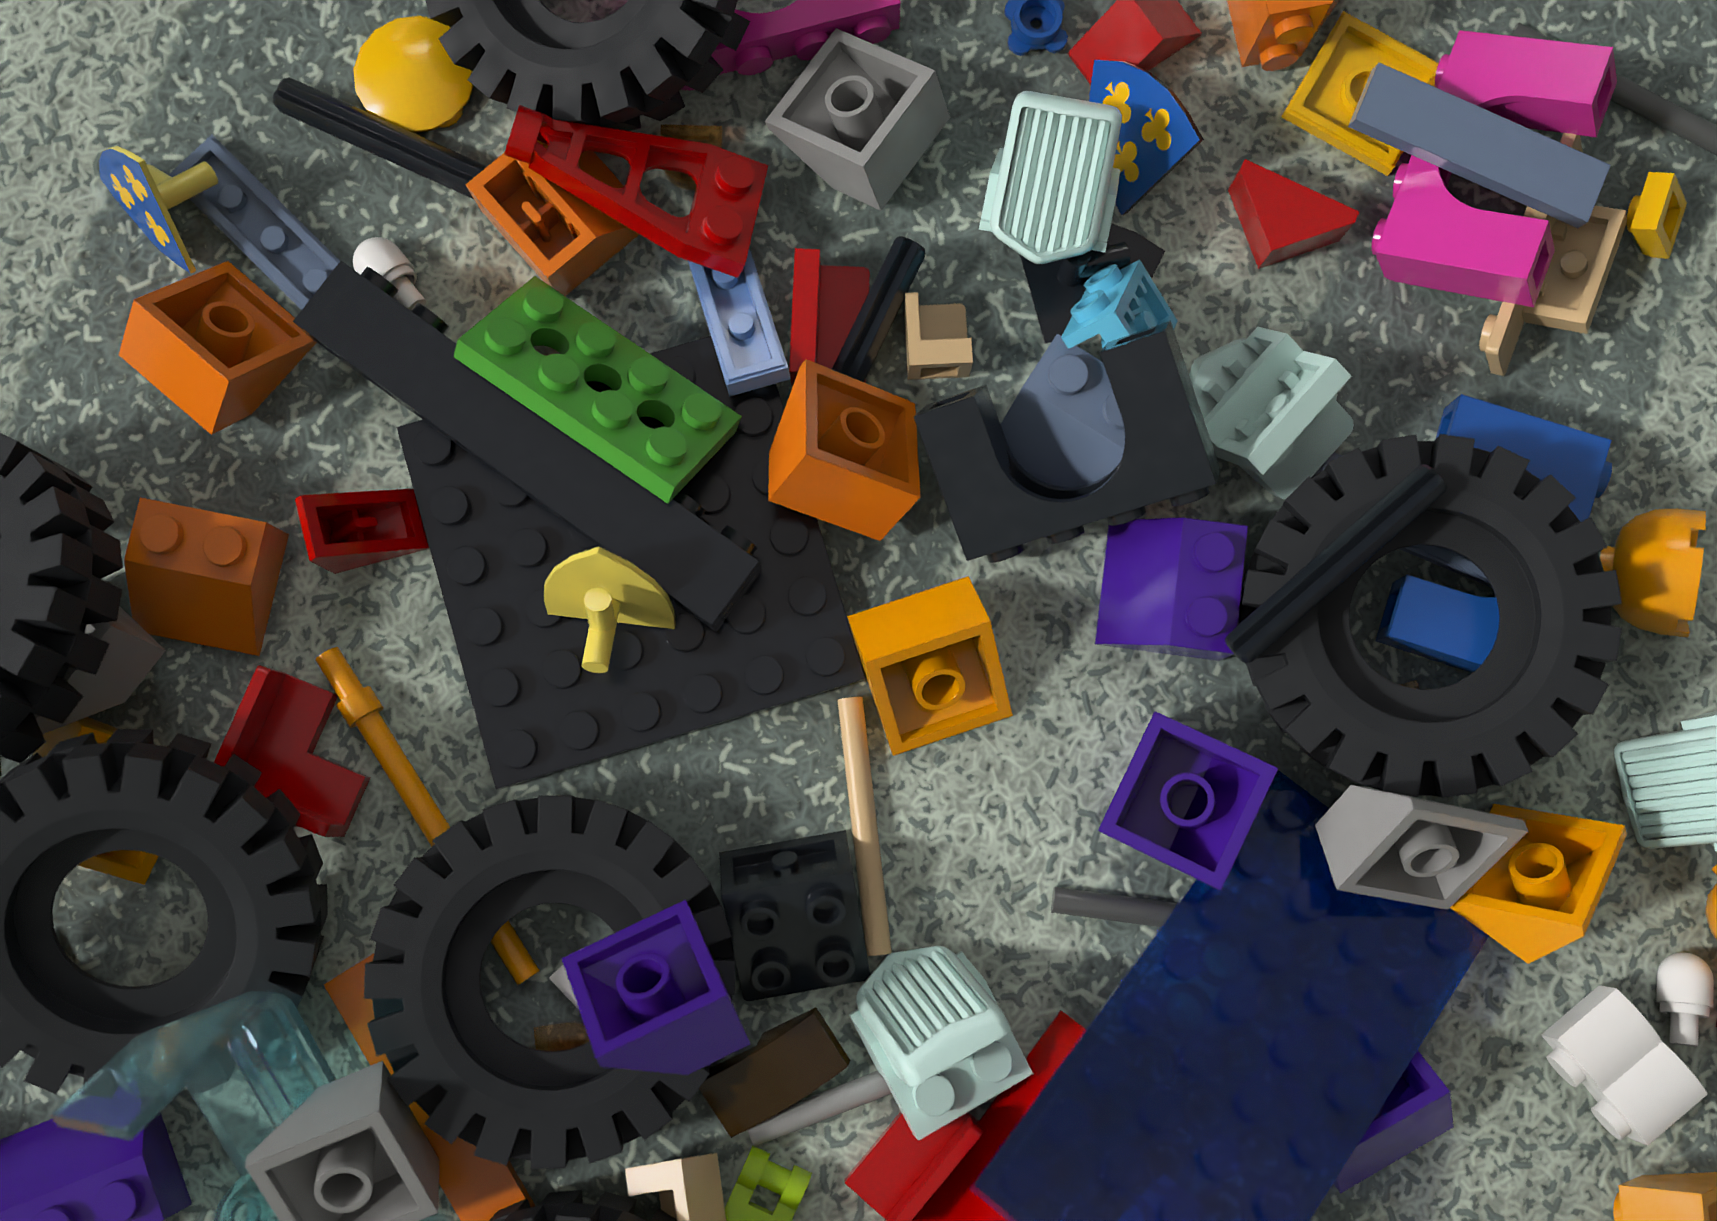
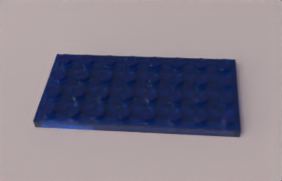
[970,770,1489,1221]

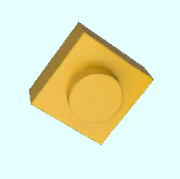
[1627,172,1687,259]

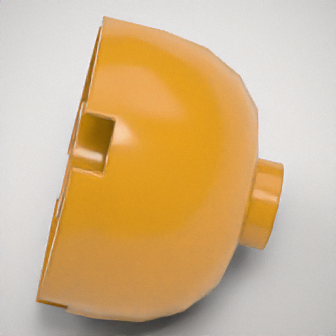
[1599,509,1706,638]

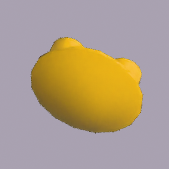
[353,16,474,133]

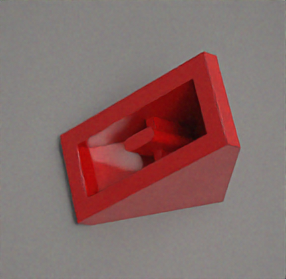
[1068,0,1202,85]
[1228,159,1360,269]
[295,489,429,574]

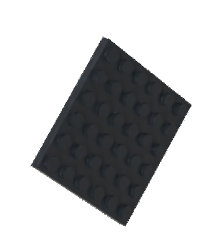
[396,336,865,790]

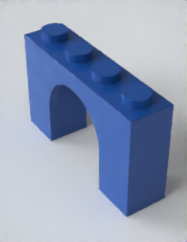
[1375,394,1612,673]

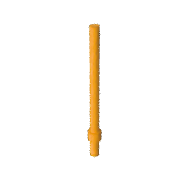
[315,647,540,985]

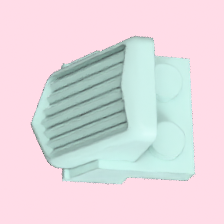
[979,91,1122,264]
[1189,327,1354,499]
[1614,711,1717,851]
[849,946,1033,1140]

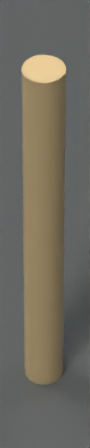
[838,697,892,956]

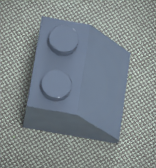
[1001,334,1125,487]

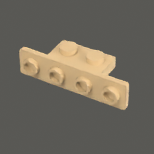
[1479,133,1627,376]

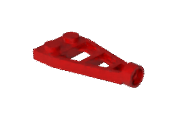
[504,105,769,278]

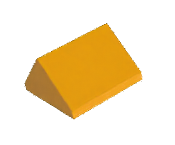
[1450,804,1627,964]

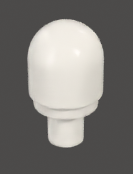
[353,237,426,311]
[1656,952,1714,1046]

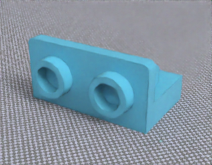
[1061,259,1178,348]

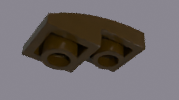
[699,1007,850,1138]

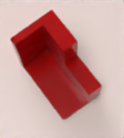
[214,665,371,837]

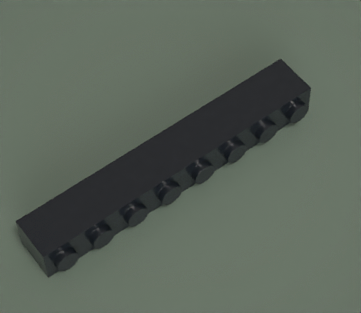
[293,261,762,632]

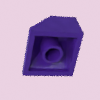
[561,900,751,1075]

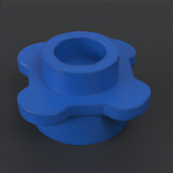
[1004,0,1068,56]

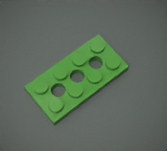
[454,276,742,503]

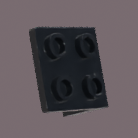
[719,830,870,1001]

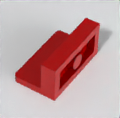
[789,248,870,386]
[844,1111,983,1221]

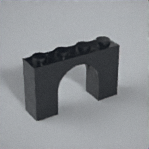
[914,321,1220,563]

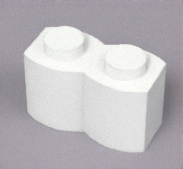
[1541,985,1708,1146]

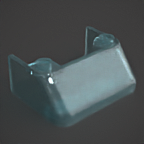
[51,991,337,1221]

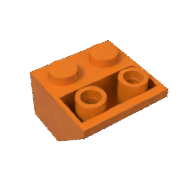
[465,140,639,296]

